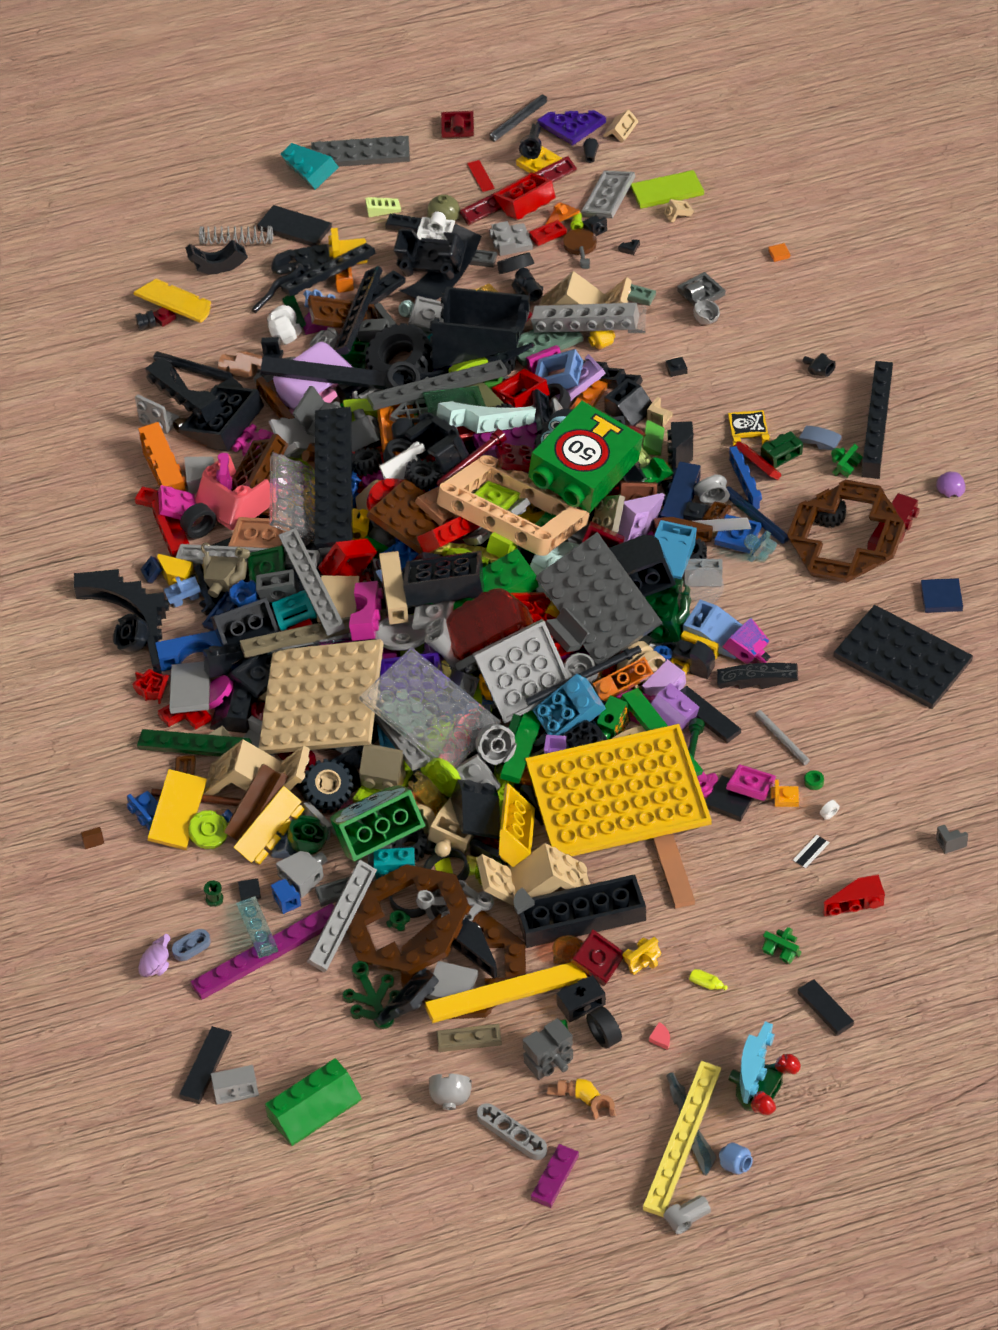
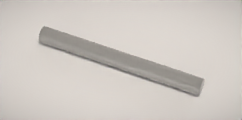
[755,710,810,765]

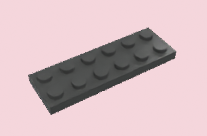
[311,136,410,167]

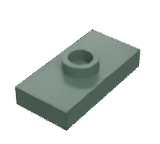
[627,284,656,306]

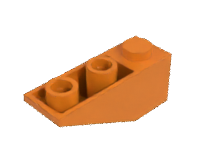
[593,657,654,701]

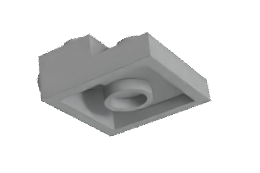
[489,221,533,256]

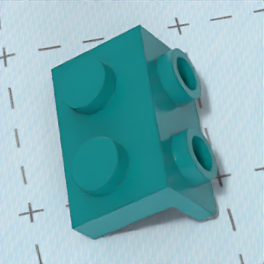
[374,848,415,879]

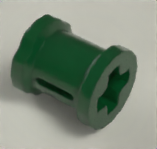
[204,880,224,907]

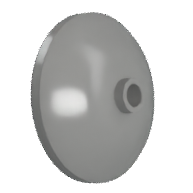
[375,614,427,651]

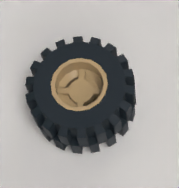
[302,759,353,813]

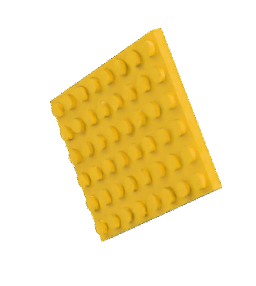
[525,724,712,857]

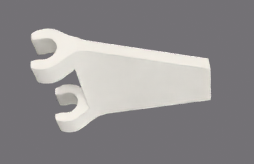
[379,441,426,479]

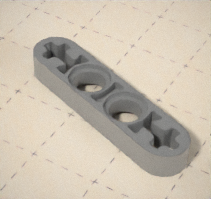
[477,1103,547,1160]

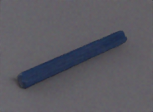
[726,486,789,544]

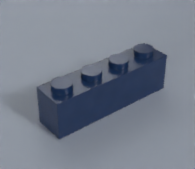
[658,461,701,519]

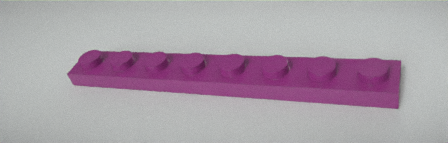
[191,903,335,1000]

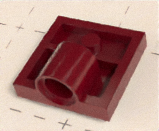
[441,111,474,138]
[495,443,533,472]

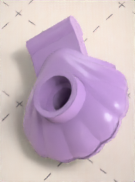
[139,934,170,977]

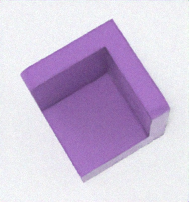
[544,735,566,754]

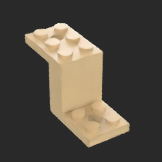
[539,271,632,306]
[203,740,310,795]
[476,843,591,906]

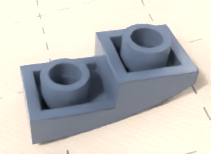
[799,425,842,450]

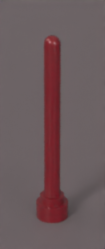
[436,429,507,487]

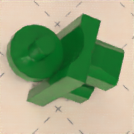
[831,444,863,478]
[762,927,802,964]

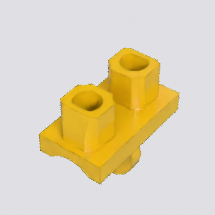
[623,937,661,975]

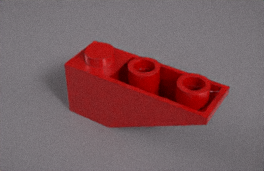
[823,874,885,916]

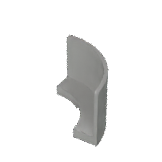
[269,401,341,458]

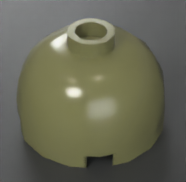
[427,195,460,221]

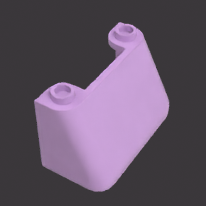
[273,342,352,410]

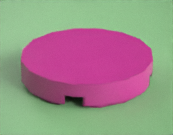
[209,675,233,709]

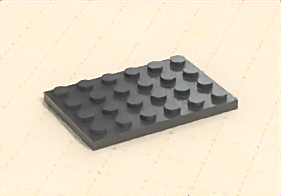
[536,532,662,665]

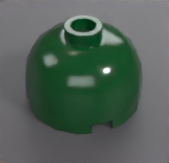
[287,815,329,855]

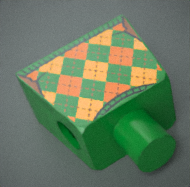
[597,695,631,740]

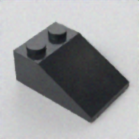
[450,779,500,839]

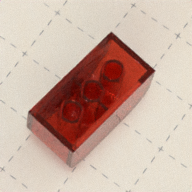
[446,588,534,661]

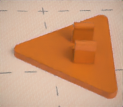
[545,202,580,225]

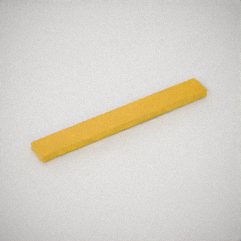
[425,962,587,1023]

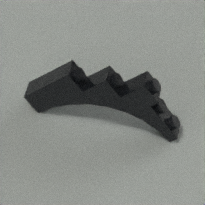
[74,569,170,642]

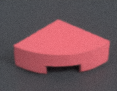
[649,1022,670,1050]

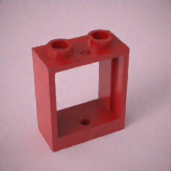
[492,369,550,408]
[318,538,377,577]

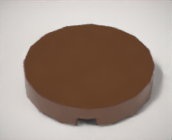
[563,228,597,255]

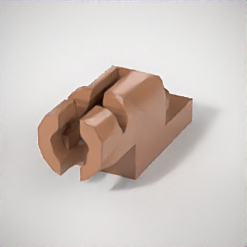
[218,351,262,378]

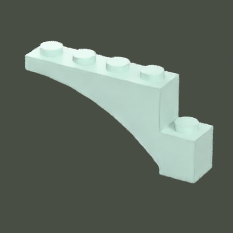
[437,401,536,433]

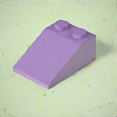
[618,493,665,542]

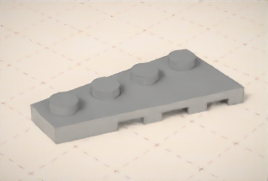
[463,498,530,546]

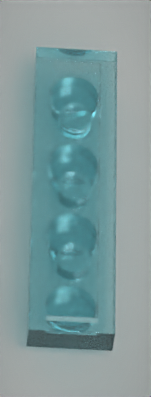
[236,896,278,958]

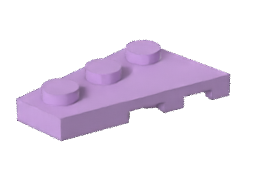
[555,354,606,401]

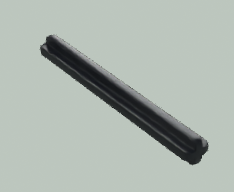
[489,94,547,141]
[153,351,233,381]

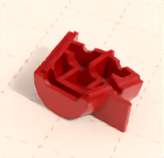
[132,669,169,704]

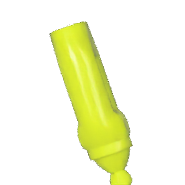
[689,969,728,990]

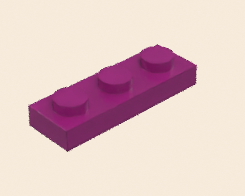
[531,1144,579,1208]

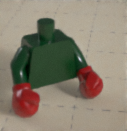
[728,1054,801,1116]

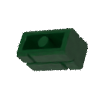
[761,431,803,468]

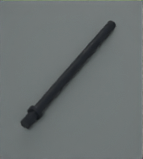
[525,645,642,706]

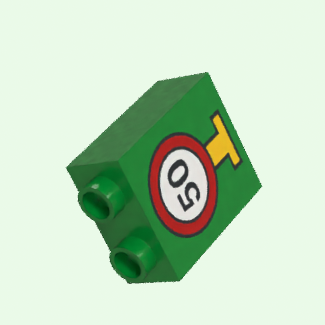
[528,401,643,513]

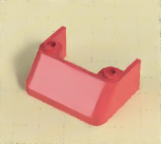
[195,454,277,530]

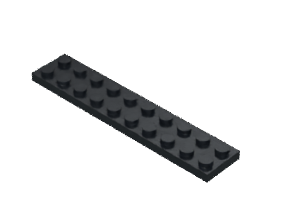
[315,407,353,549]

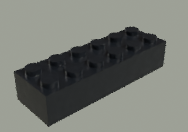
[517,874,646,948]

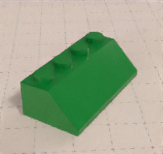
[265,1058,362,1146]

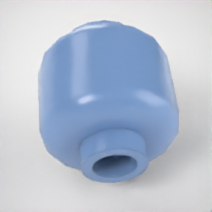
[719,1142,753,1175]

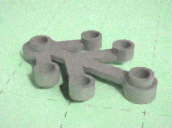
[416,880,494,922]

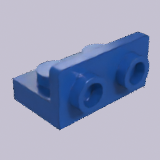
[126,791,158,831]

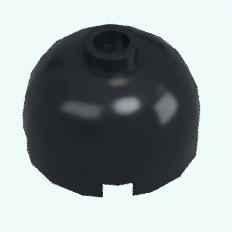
[113,614,150,653]

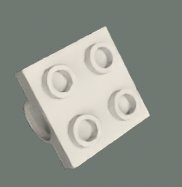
[417,212,455,240]

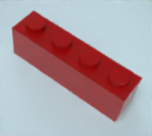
[417,516,480,553]

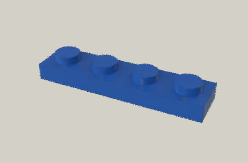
[729,446,762,509]

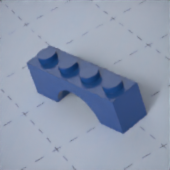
[155,630,222,671]

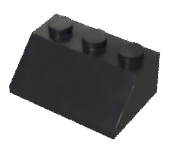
[210,597,279,646]

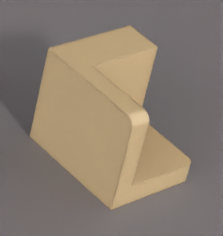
[647,397,673,427]

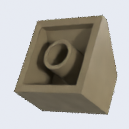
[359,744,406,790]

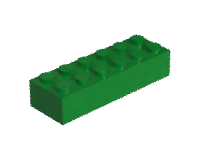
[424,549,540,632]

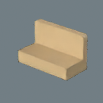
[603,109,639,142]

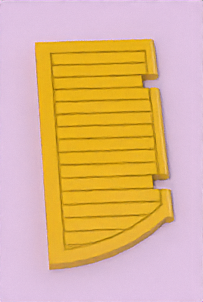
[133,278,211,323]

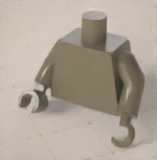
[201,542,250,598]

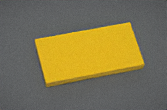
[147,769,207,850]

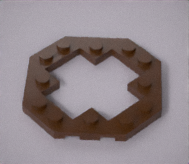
[787,479,905,583]
[346,864,471,976]
[401,910,526,1019]

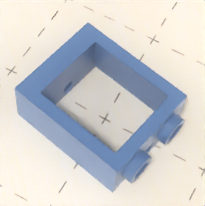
[535,349,583,389]

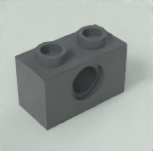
[256,569,299,602]

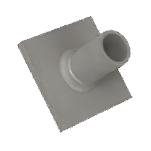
[473,619,569,723]

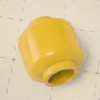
[588,330,615,350]

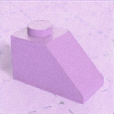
[642,660,686,696]

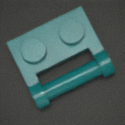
[272,590,317,631]

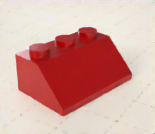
[493,172,556,220]

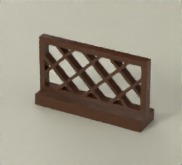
[232,434,289,491]

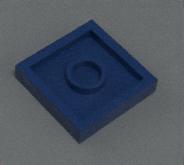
[921,578,963,613]

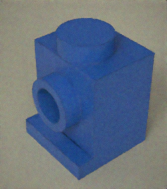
[271,878,301,914]

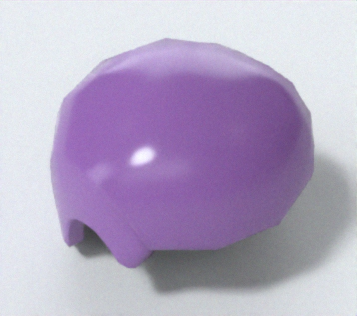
[936,471,966,498]

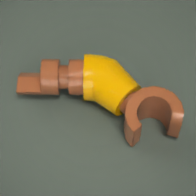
[547,1078,616,1120]

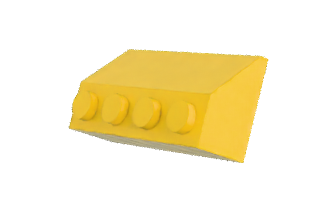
[499,783,535,867]

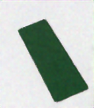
[282,295,306,328]

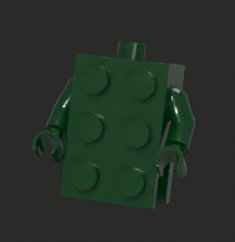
[645,579,692,644]

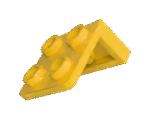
[328,228,368,264]

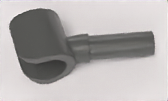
[579,246,590,269]

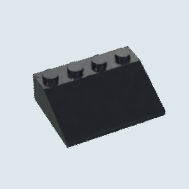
[179,385,265,451]
[403,551,484,607]

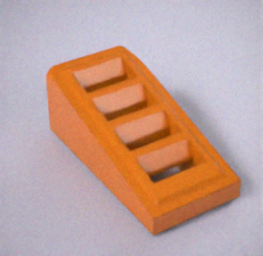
[335,267,354,293]

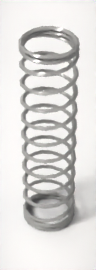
[199,226,273,244]

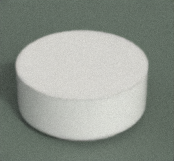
[820,800,839,820]

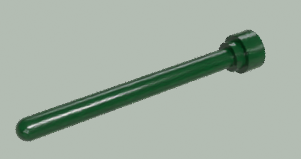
[688,718,705,758]

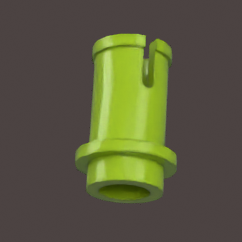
[570,213,584,230]

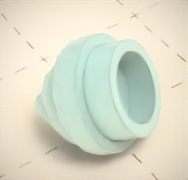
[398,300,414,318]

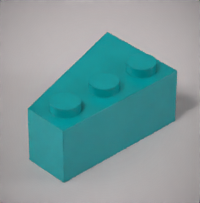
[280,143,339,190]

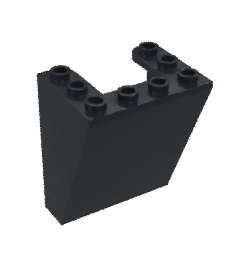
[430,287,530,369]

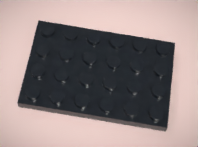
[833,604,973,709]

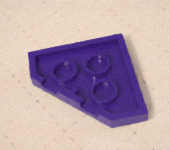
[537,110,606,146]

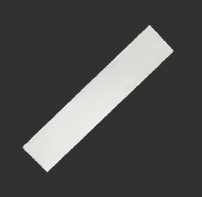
[693,517,751,531]

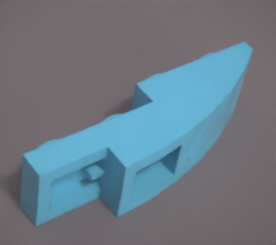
[740,1022,775,1104]

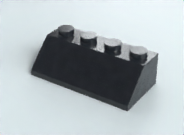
[210,658,258,733]

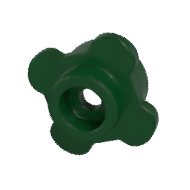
[386,910,410,932]

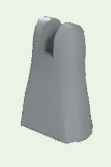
[425,617,467,671]

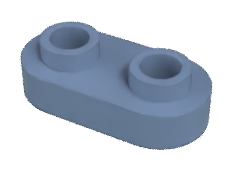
[172,929,211,961]

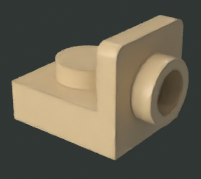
[664,199,694,222]

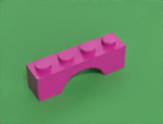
[349,581,383,641]

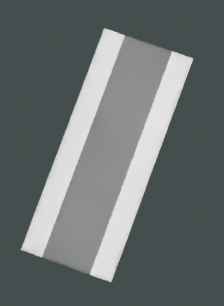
[793,835,830,868]

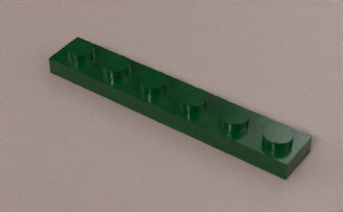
[137,729,252,757]

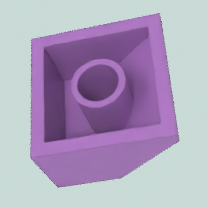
[651,683,700,731]

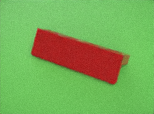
[151,500,189,558]

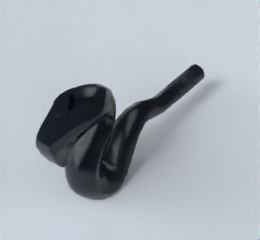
[252,249,306,313]

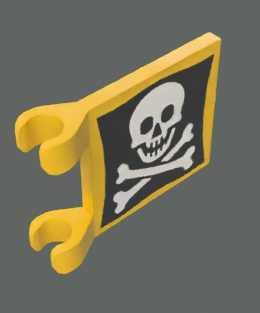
[728,410,770,447]

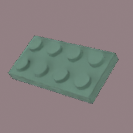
[516,329,583,367]

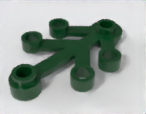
[343,961,399,1029]

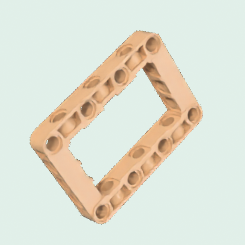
[437,455,590,556]

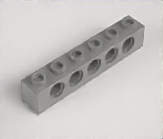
[531,303,639,333]

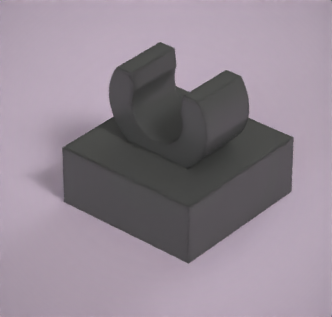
[424,891,449,920]

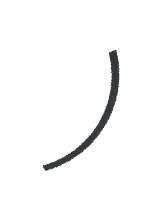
[399,224,482,300]

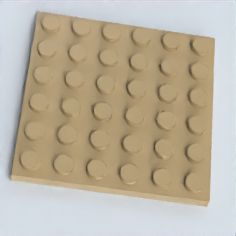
[259,639,384,754]

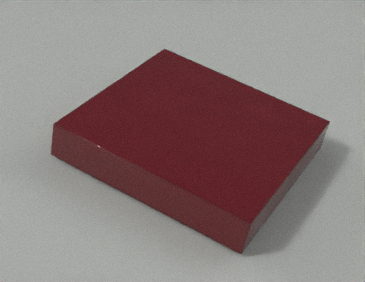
[571,929,624,986]

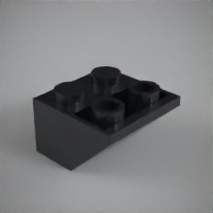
[604,378,652,426]
[667,421,693,472]

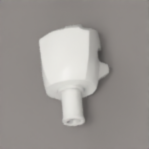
[267,305,302,345]

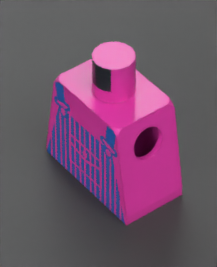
[723,618,771,664]

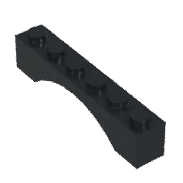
[145,357,223,423]

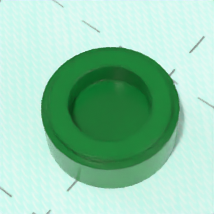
[804,770,824,790]

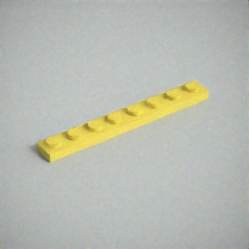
[643,1061,722,1218]

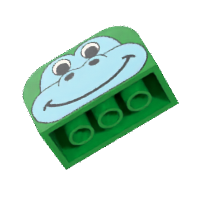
[330,785,426,861]

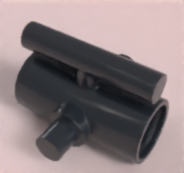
[511,268,543,305]

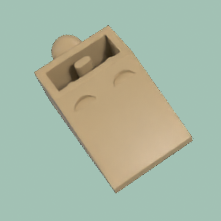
[428,797,475,857]

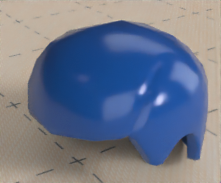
[229,580,258,606]

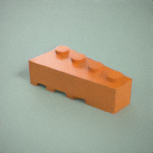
[138,422,187,491]

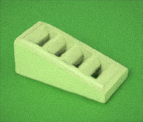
[365,197,401,217]

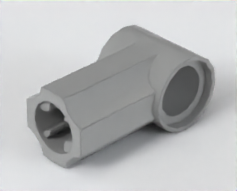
[663,1195,711,1234]

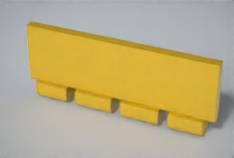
[233,786,305,865]

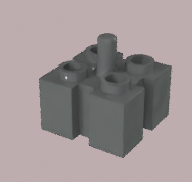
[523,1018,573,1080]

